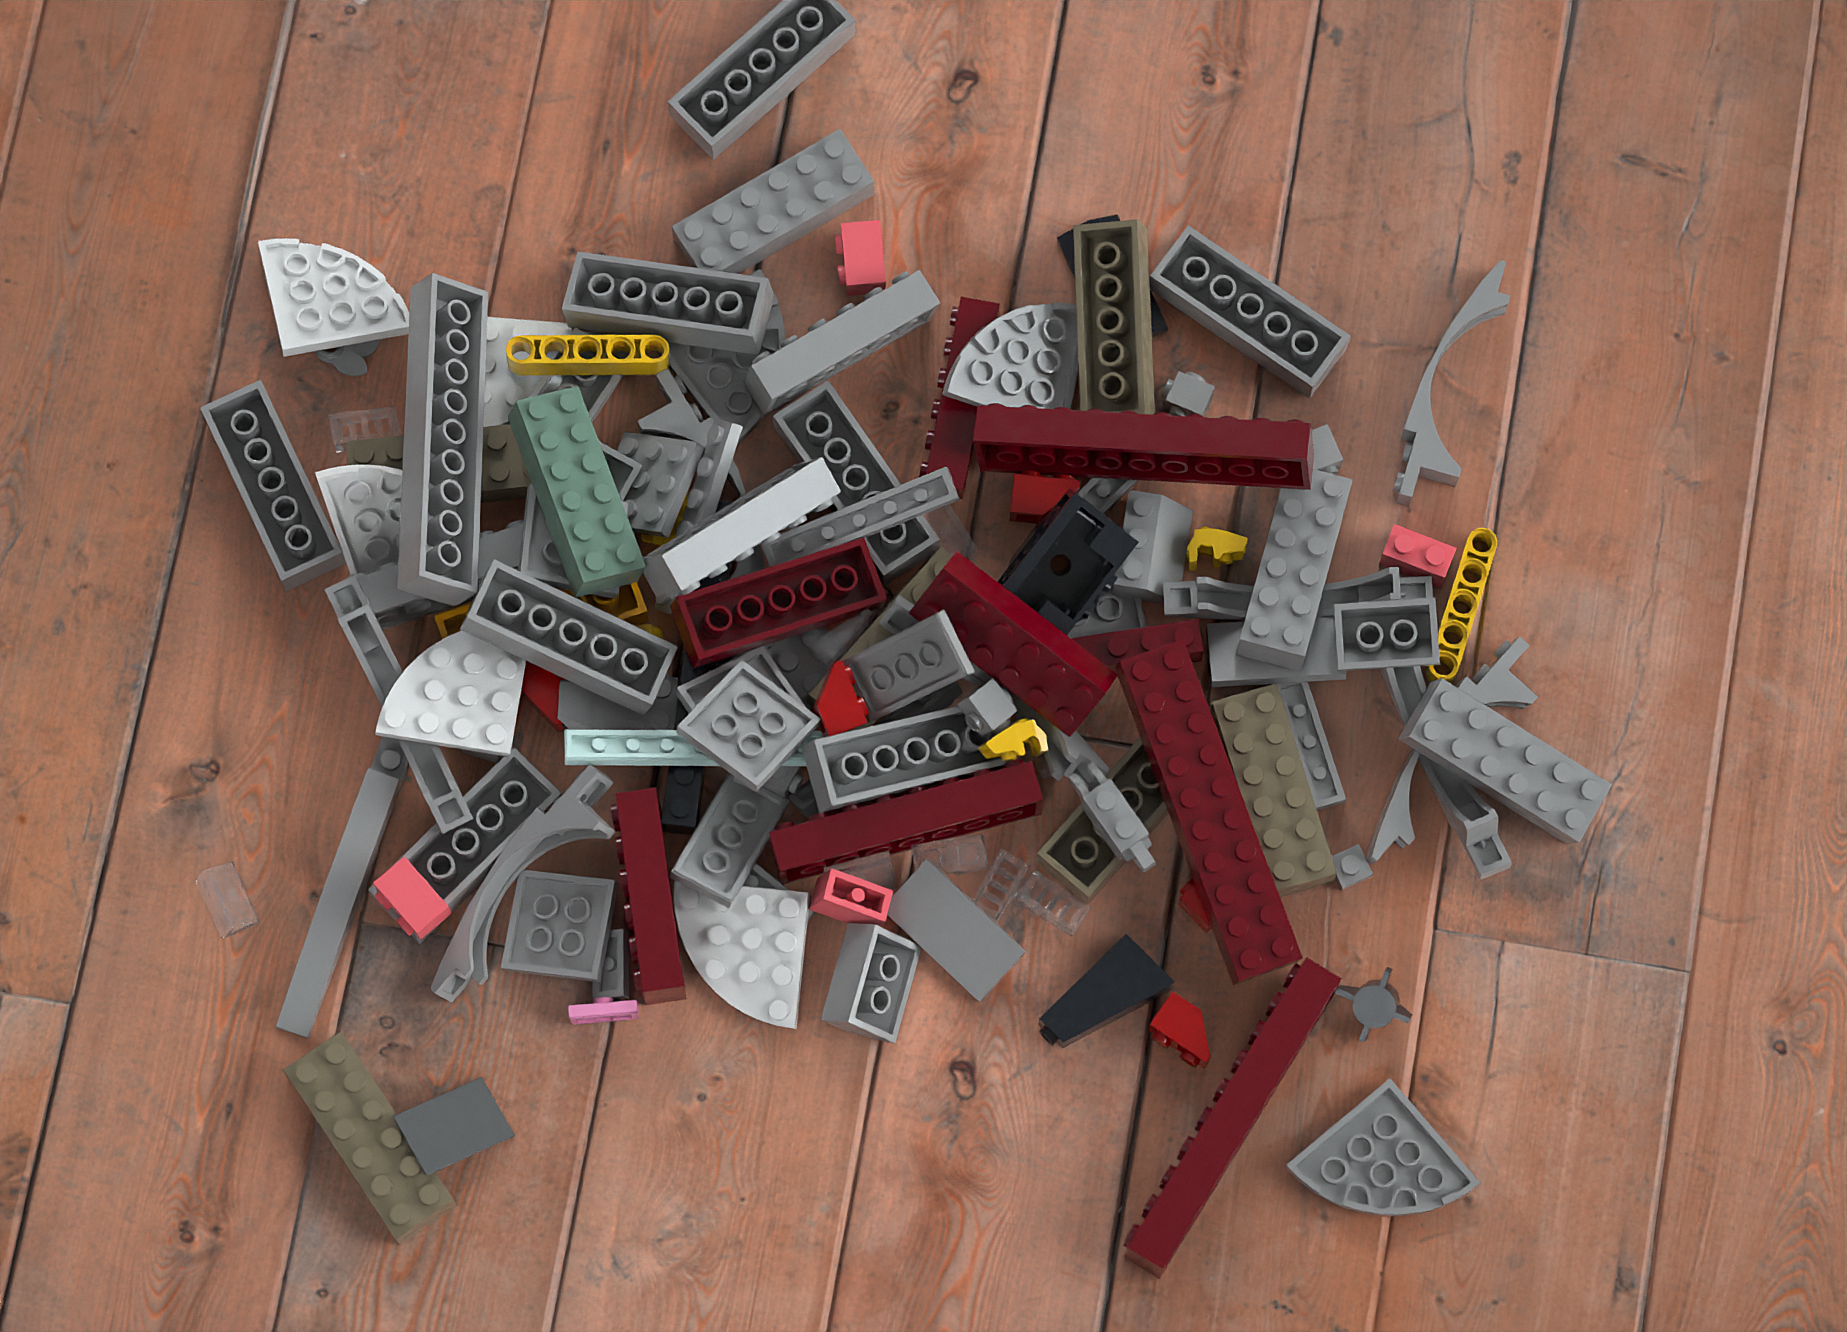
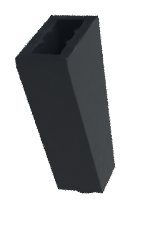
[1038,934,1175,1049]

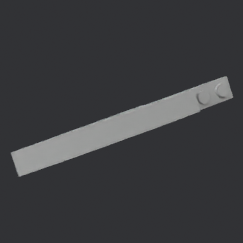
[276,736,410,1039]

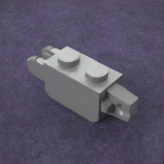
[1068,761,1155,873]

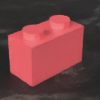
[835,220,886,296]
[1379,524,1457,588]
[373,856,452,940]
[809,868,893,926]

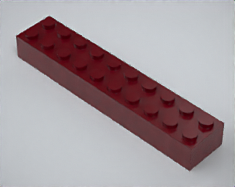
[973,403,1314,490]
[1115,639,1303,986]
[1123,957,1342,1279]

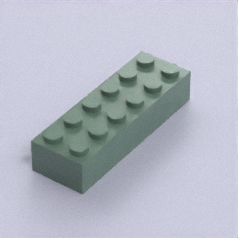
[508,386,646,598]

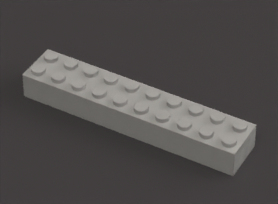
[397,273,488,606]

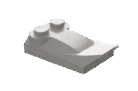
[528,327,629,423]
[558,674,678,730]

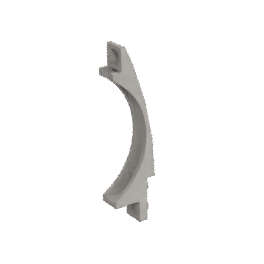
[1393,260,1511,507]
[637,368,765,579]
[1163,567,1433,620]
[324,575,473,834]
[878,595,1109,792]
[1366,636,1538,865]
[1380,666,1512,880]
[431,764,615,1003]

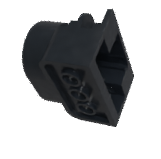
[997,489,1139,635]

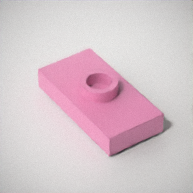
[568,997,639,1025]

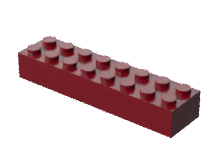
[769,759,1043,885]

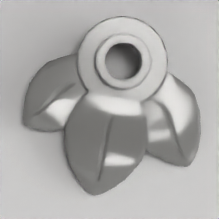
[315,339,380,376]

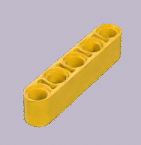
[506,335,670,375]
[1426,528,1497,683]

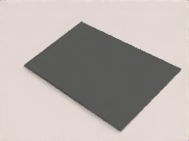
[393,1077,515,1176]

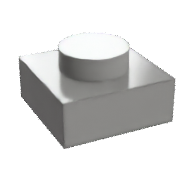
[1332,844,1373,890]

